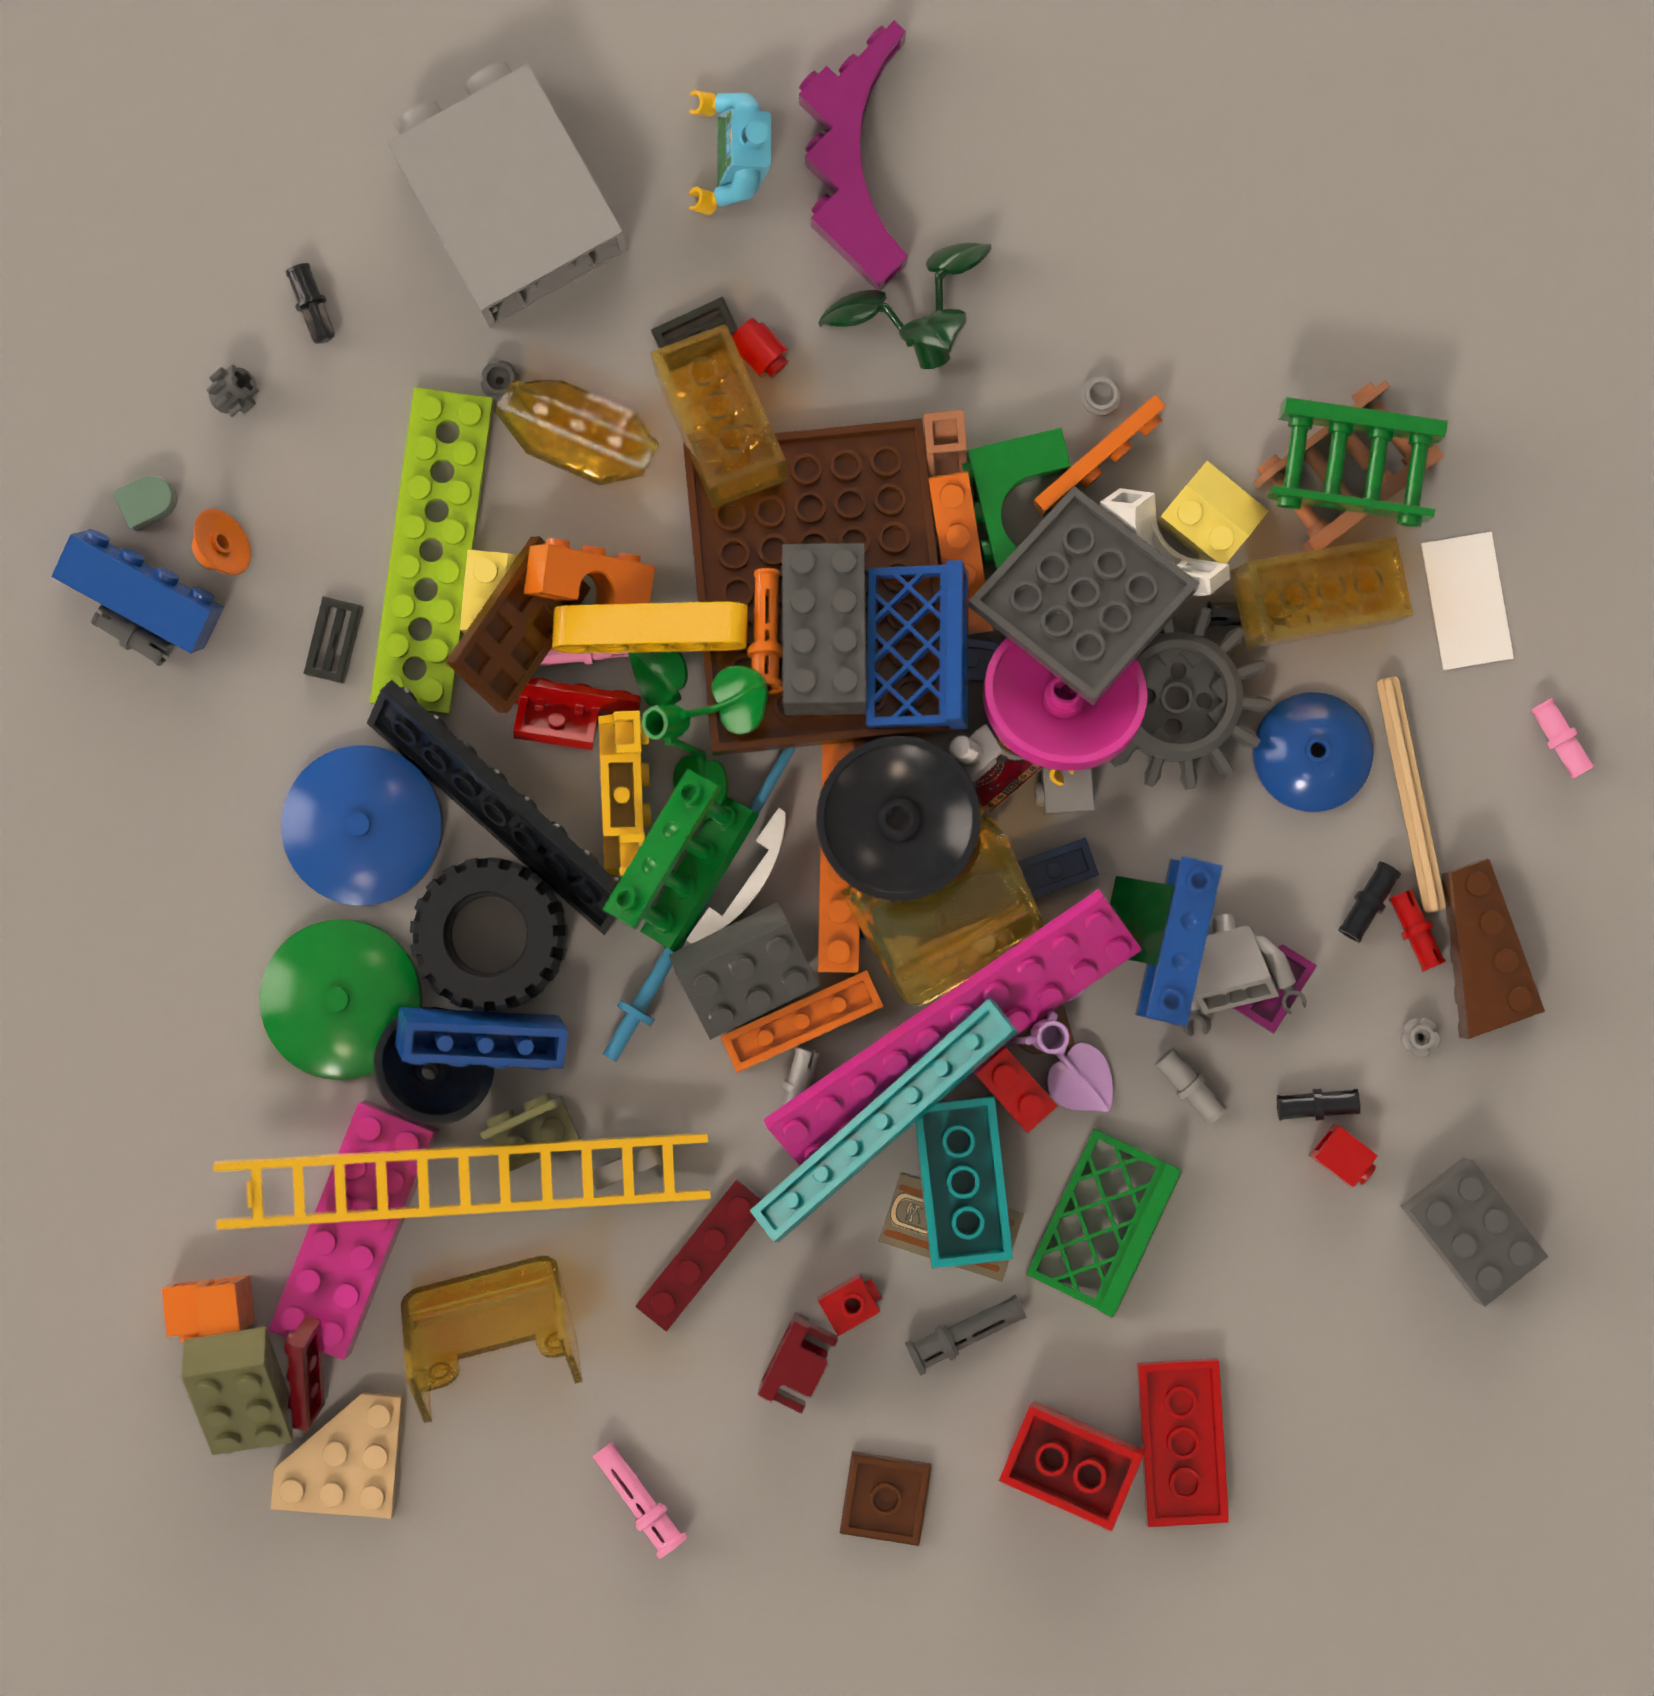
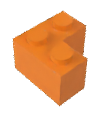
[162,1275,255,1342]

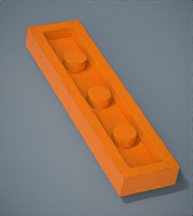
[1032,394,1166,517]
[928,471,993,635]
[720,970,884,1073]

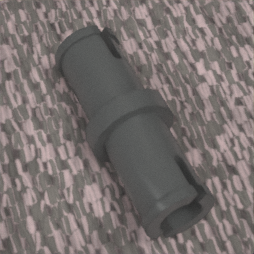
[91,605,173,666]

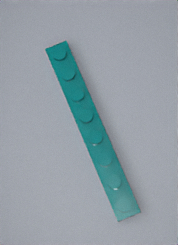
[750,999,1018,1242]

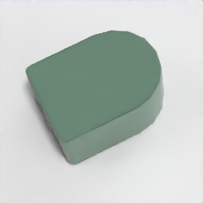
[113,475,177,531]

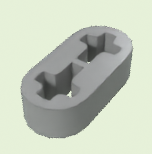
[592,1145,663,1190]

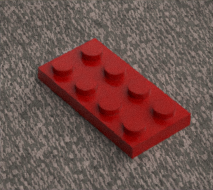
[1137,1358,1229,1527]

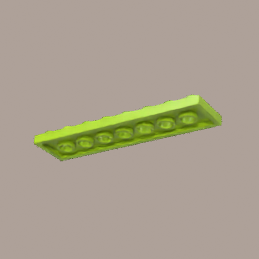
[370,387,494,715]

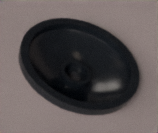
[373,1007,494,1125]

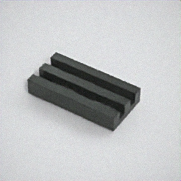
[651,296,738,368]
[303,596,363,684]

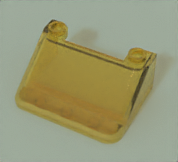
[841,815,1044,1006]

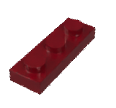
[284,1316,325,1432]

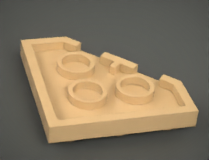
[270,1392,403,1519]

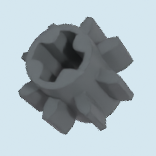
[206,364,259,417]

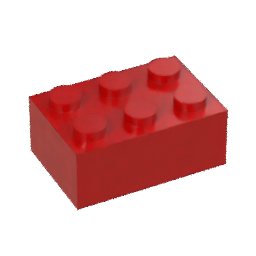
[998,1401,1146,1532]

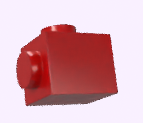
[818,1273,883,1336]

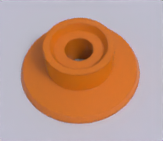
[192,509,251,575]

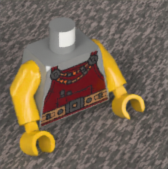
[949,724,1074,848]

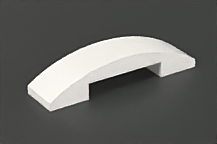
[686,808,786,944]

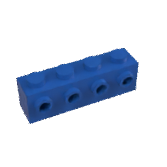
[51,529,224,653]
[395,1007,568,1070]

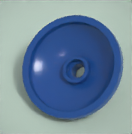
[1252,692,1373,812]

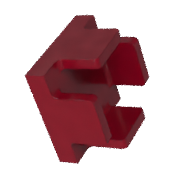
[757,1312,838,1414]

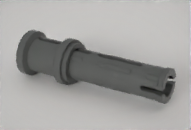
[905,1294,1027,1376]

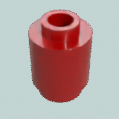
[730,318,789,378]

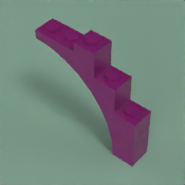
[799,20,908,291]

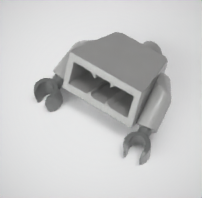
[1183,914,1307,1036]

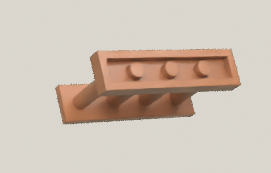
[1253,380,1444,558]

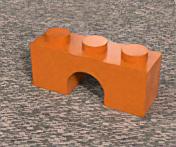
[523,538,655,605]

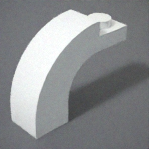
[1100,488,1230,596]

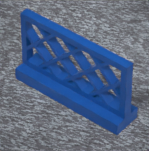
[866,560,968,729]

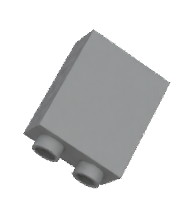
[386,62,628,327]

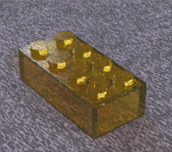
[651,324,788,508]
[1230,536,1413,650]

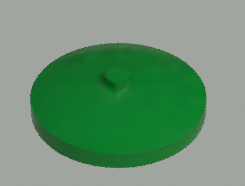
[260,919,422,1080]

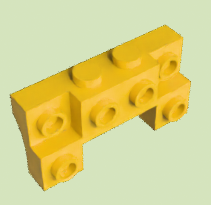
[598,711,651,877]

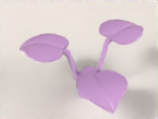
[965,989,1113,1112]

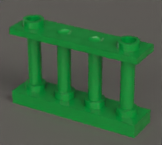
[1267,397,1448,527]
[603,769,759,952]

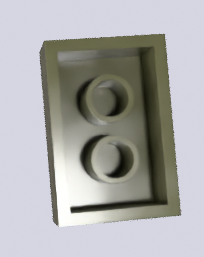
[182,1327,293,1455]

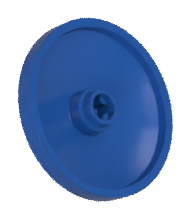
[281,745,443,906]

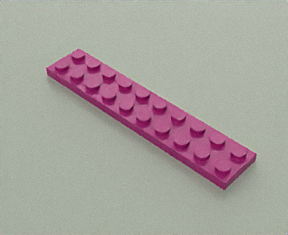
[763,889,1142,1166]

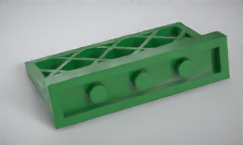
[1026,1129,1183,1318]

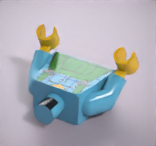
[689,90,771,215]

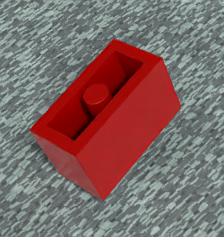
[973,1045,1058,1133]

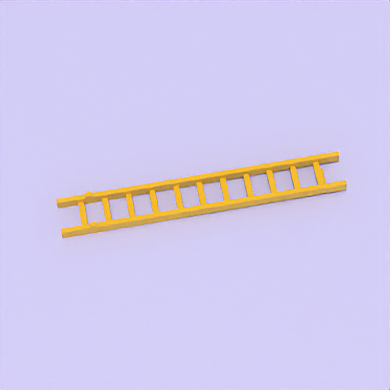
[213,1132,711,1229]

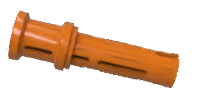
[748,568,783,694]

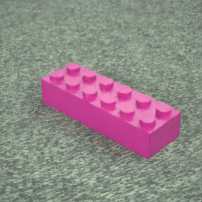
[268,1100,440,1360]

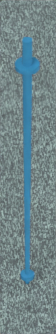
[603,748,796,1062]

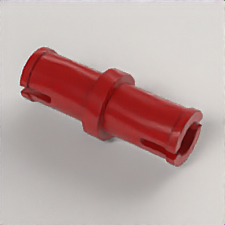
[1388,889,1446,972]

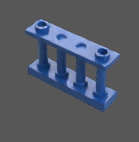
[1135,856,1223,1026]

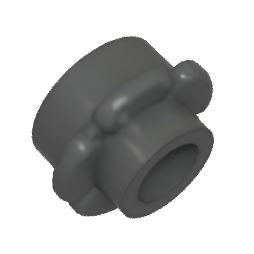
[481,361,520,400]

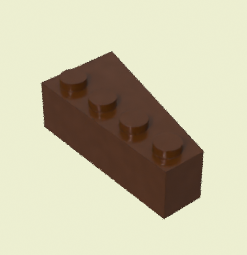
[1442,859,1545,1039]

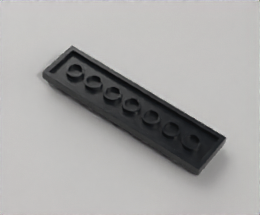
[367,680,621,935]

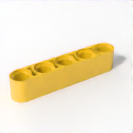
[552,602,748,654]

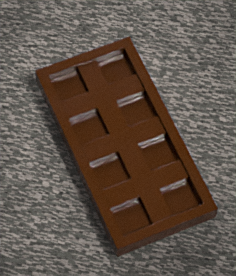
[445,536,591,714]

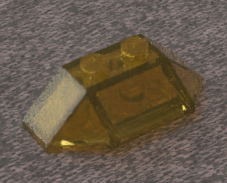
[495,380,659,486]

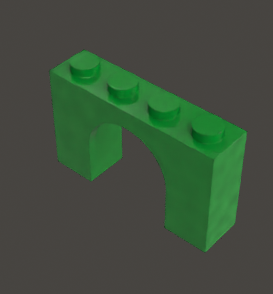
[962,427,1071,572]

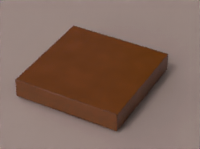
[839,1451,932,1546]

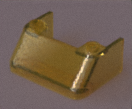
[401,1256,583,1423]

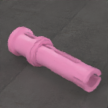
[592,1441,688,1559]

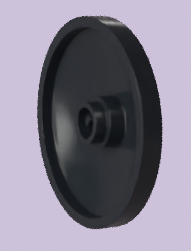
[816,736,981,901]

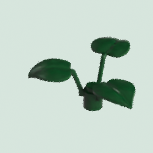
[819,243,992,370]

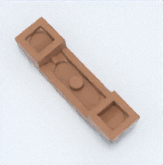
[923,409,967,565]

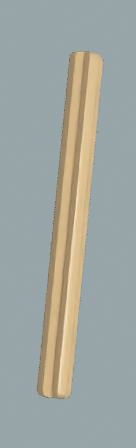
[1376,677,1447,913]

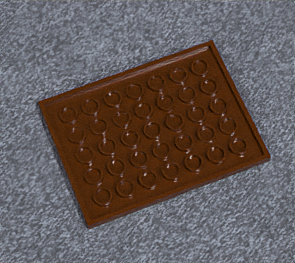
[683,418,956,756]

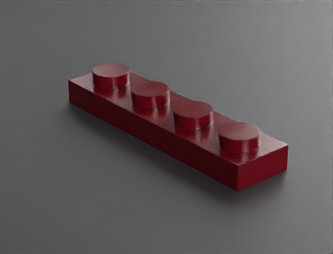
[635,1179,762,1332]

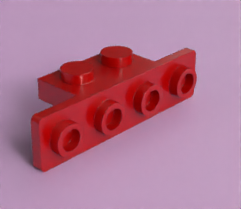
[513,677,641,751]

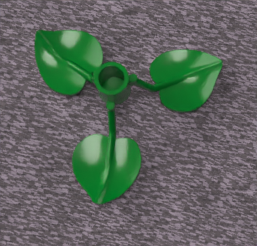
[629,652,768,824]

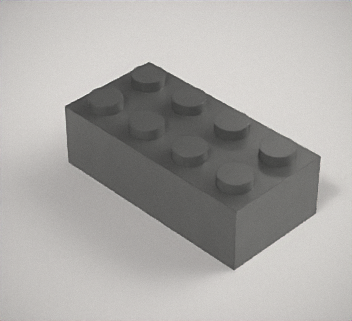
[782,543,866,715]

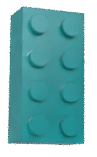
[915,1095,1013,1269]

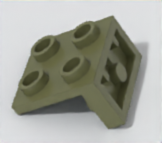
[480,1093,581,1172]

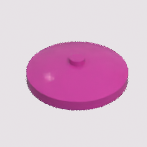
[983,638,1147,771]

